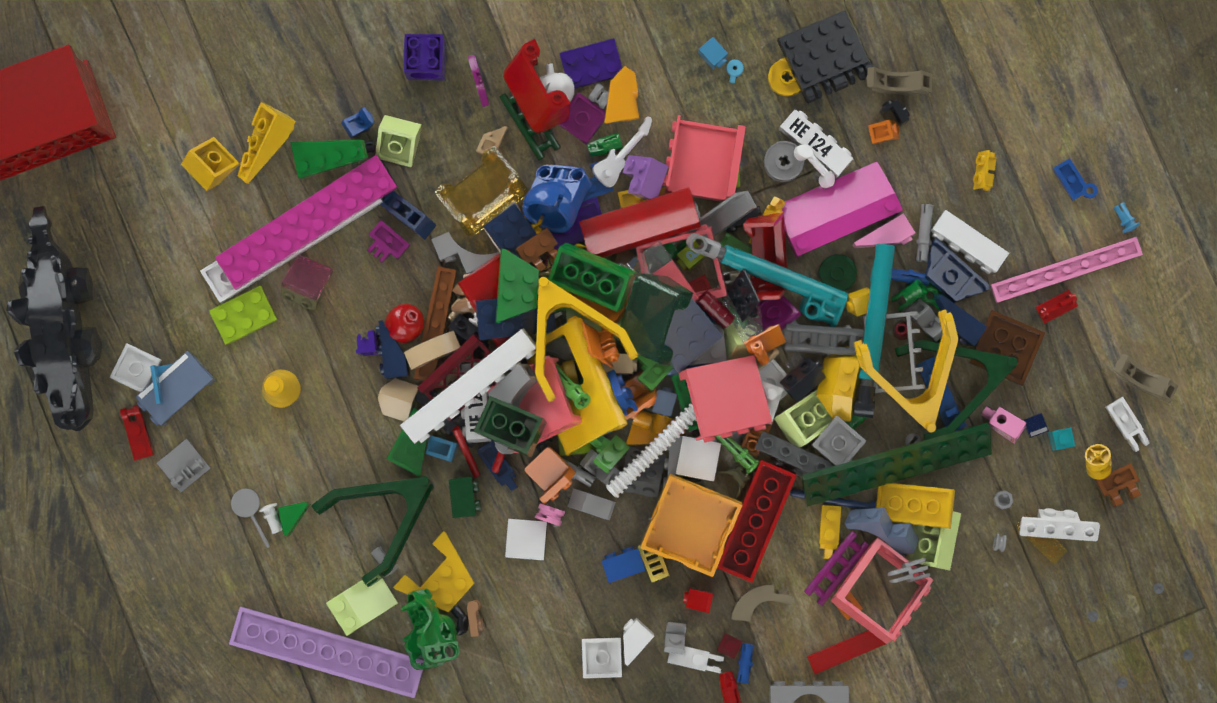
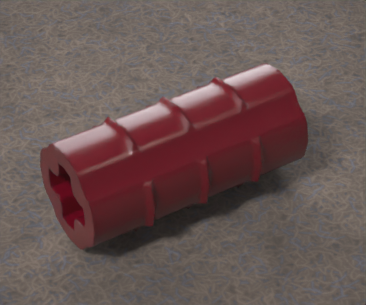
[696,290,735,329]

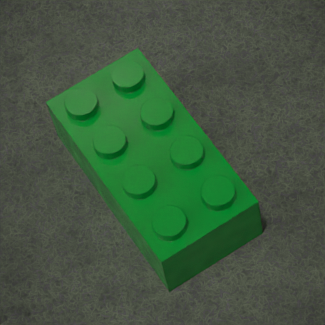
[548,243,637,312]

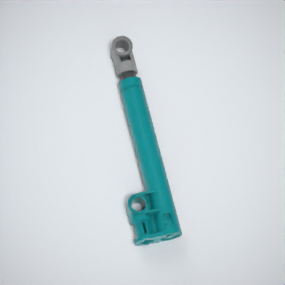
[686,233,848,327]

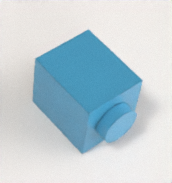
[698,37,728,70]

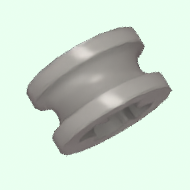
[993,534,1006,552]

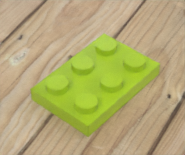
[209,285,278,345]

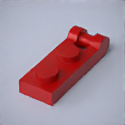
[120,404,154,461]

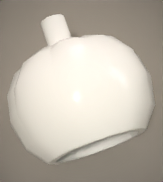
[540,63,574,101]

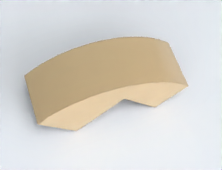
[404,331,460,370]

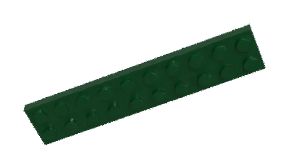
[801,423,992,507]

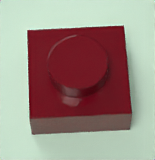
[717,633,743,659]

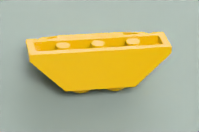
[816,346,861,422]

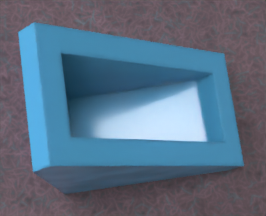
[425,436,459,462]

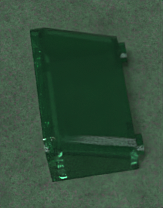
[617,273,693,366]

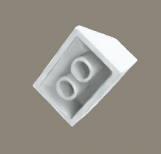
[623,618,654,666]

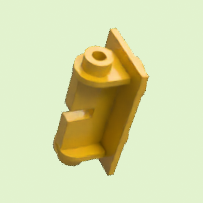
[973,150,997,191]

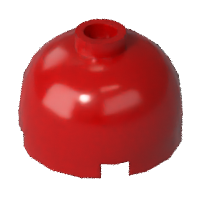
[385,304,425,343]

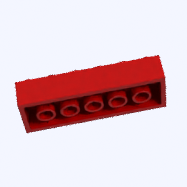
[717,460,797,583]

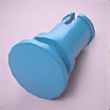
[1114,202,1140,233]

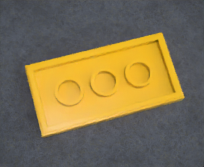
[876,483,955,529]

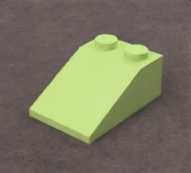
[774,390,833,448]
[326,578,398,636]

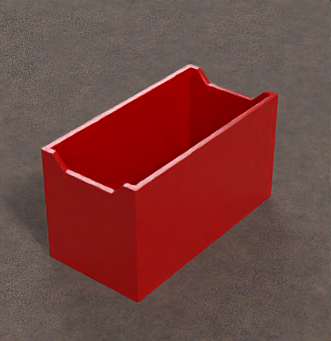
[0,44,116,181]

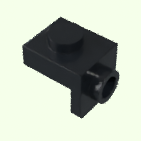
[880,100,910,127]

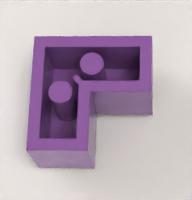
[622,155,669,201]

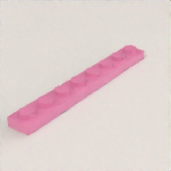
[990,237,1143,303]

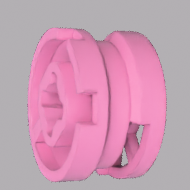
[535,503,565,526]

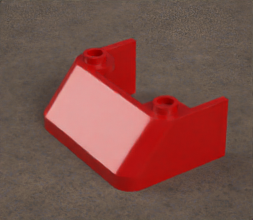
[743,213,788,300]

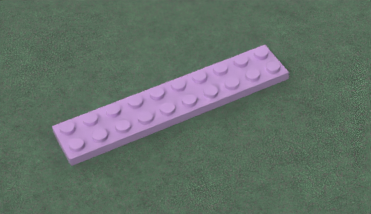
[229,607,425,698]

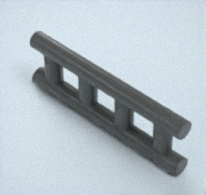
[785,324,864,356]

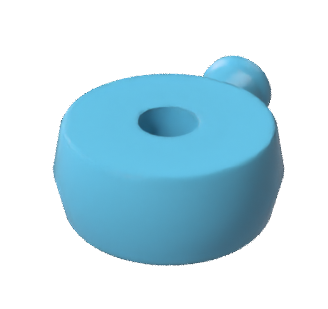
[726,59,744,83]

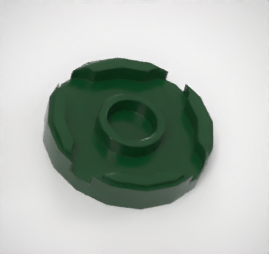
[819,254,857,291]

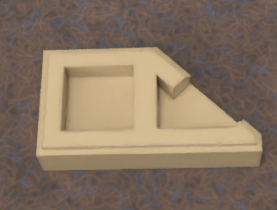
[476,126,508,160]

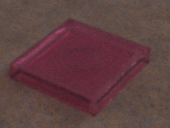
[281,255,333,301]

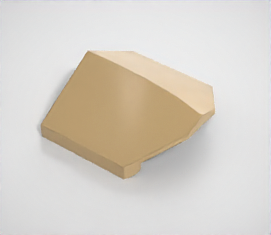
[378,378,419,422]

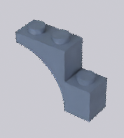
[844,508,919,554]

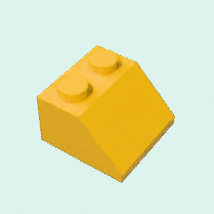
[181,137,240,191]

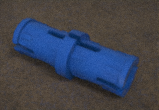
[891,268,929,286]
[737,643,754,684]

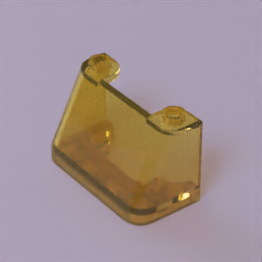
[434,146,528,236]

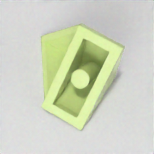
[724,323,754,361]

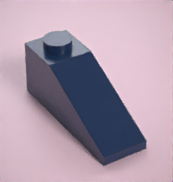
[380,191,437,240]
[933,294,987,347]

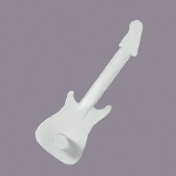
[592,117,652,187]

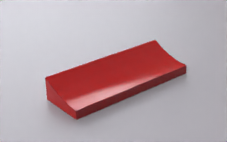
[579,187,701,258]

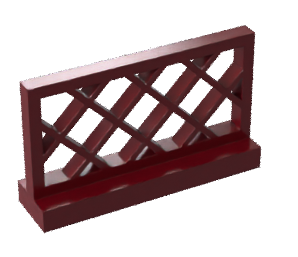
[417,334,492,421]

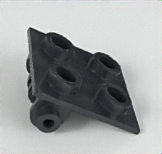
[727,269,760,323]

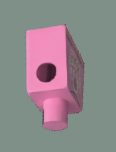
[981,406,1026,444]

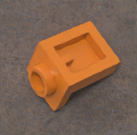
[868,120,900,144]

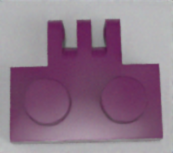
[367,220,411,263]

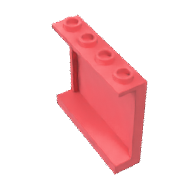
[662,115,746,202]
[679,355,772,443]
[487,356,582,453]

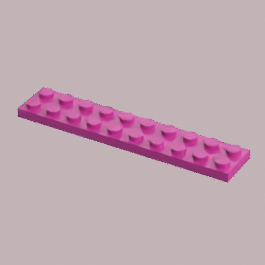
[215,155,398,290]

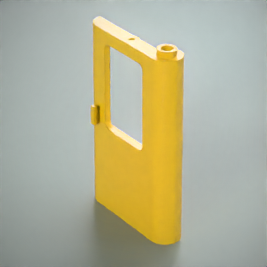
[525,316,628,456]

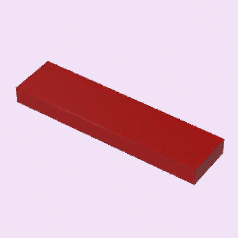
[807,630,886,674]

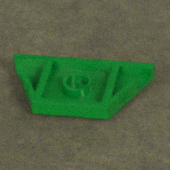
[496,249,539,323]

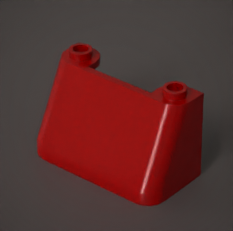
[503,39,571,133]

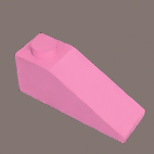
[853,213,915,248]

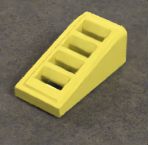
[638,545,670,582]

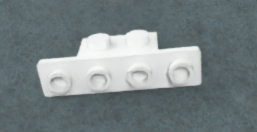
[1019,508,1100,541]

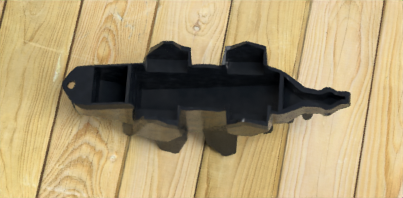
[6,206,102,431]

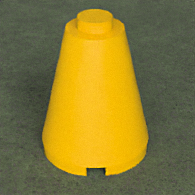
[262,370,301,408]

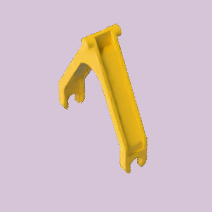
[535,277,638,402]
[854,309,958,433]

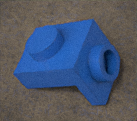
[341,107,374,139]

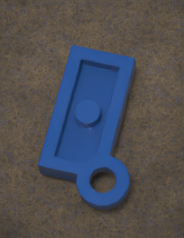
[1053,158,1098,201]

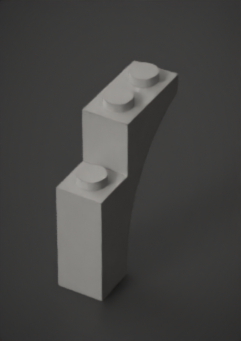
[487,364,537,454]

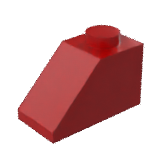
[682,588,713,613]

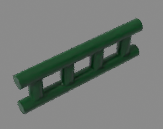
[499,93,561,161]

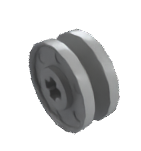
[763,141,804,183]

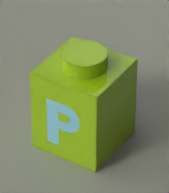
[676,240,707,272]

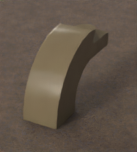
[731,585,793,622]

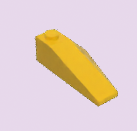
[237,102,296,184]

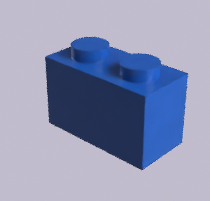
[602,546,646,583]

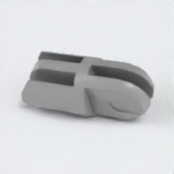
[887,558,931,583]

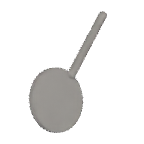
[231,489,270,548]

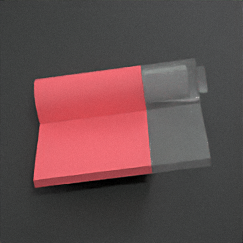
[619,241,699,324]

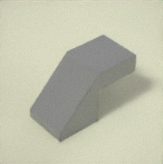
[906,298,943,342]
[580,449,620,485]
[568,488,616,521]

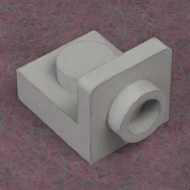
[664,622,686,654]

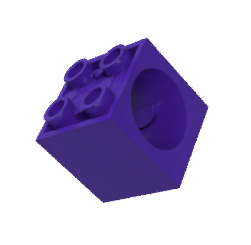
[404,34,446,80]

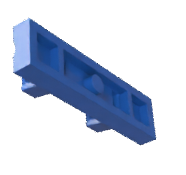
[916,357,966,431]

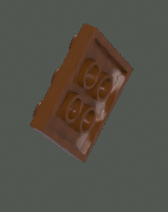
[969,310,1045,386]

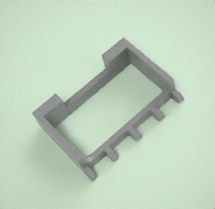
[864,311,925,394]

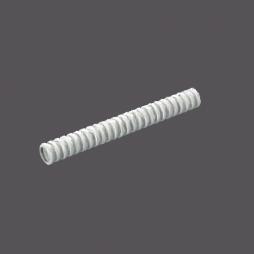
[606,403,697,498]

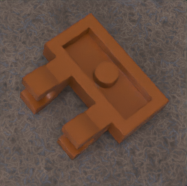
[515,228,558,272]
[1095,463,1141,507]

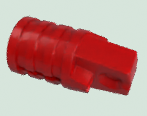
[719,671,742,703]

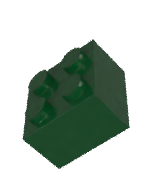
[448,477,482,518]

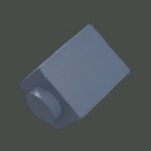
[652,387,677,417]

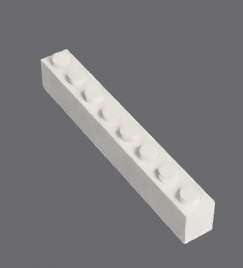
[400,328,536,444]

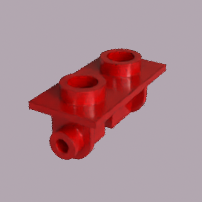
[1035,290,1078,324]

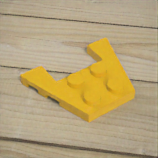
[393,531,475,612]

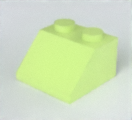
[375,115,421,167]

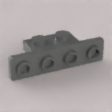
[755,431,833,476]

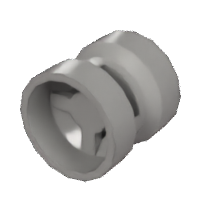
[588,84,609,110]

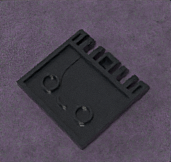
[777,11,873,104]

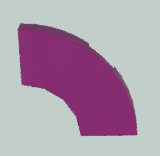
[468,55,489,107]

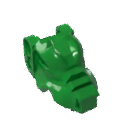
[401,589,459,670]

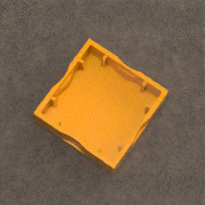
[640,473,742,577]

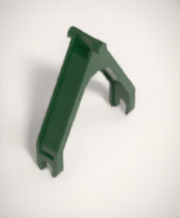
[895,340,1017,440]
[311,476,434,587]

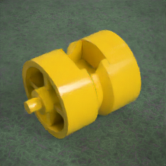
[1085,444,1112,480]

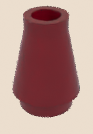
[893,321,908,340]

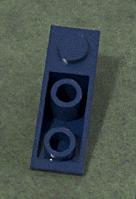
[376,320,409,379]

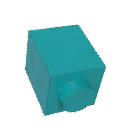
[1048,427,1075,451]

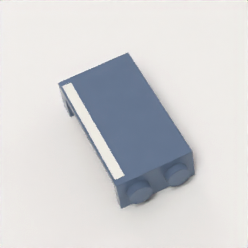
[136,351,216,426]

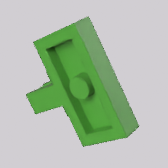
[637,352,674,392]
[590,435,630,474]

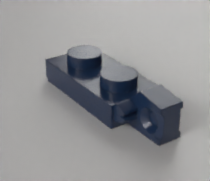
[477,440,518,491]

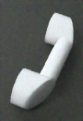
[794,144,835,188]

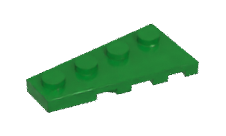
[290,140,368,179]

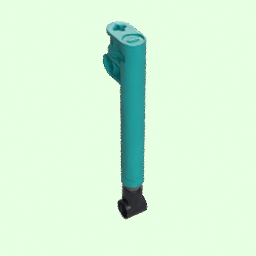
[853,244,895,418]

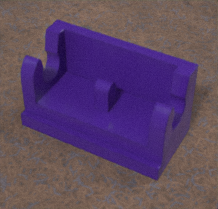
[356,330,379,357]

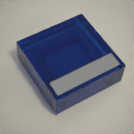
[1023,413,1049,438]

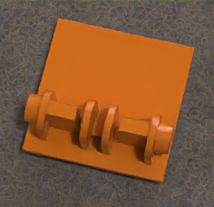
[582,322,619,368]
[744,324,786,365]

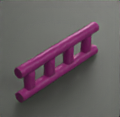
[804,531,870,606]

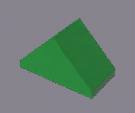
[278,502,311,536]

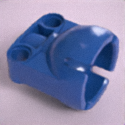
[522,165,592,233]

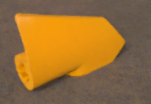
[604,66,639,124]
[626,410,686,445]

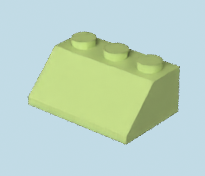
[906,511,961,570]

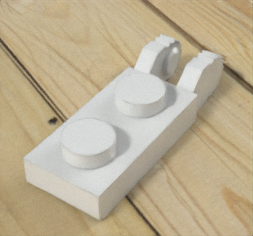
[1105,397,1149,452]
[667,646,724,673]

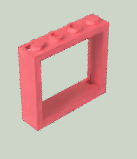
[636,224,728,302]
[831,537,933,644]

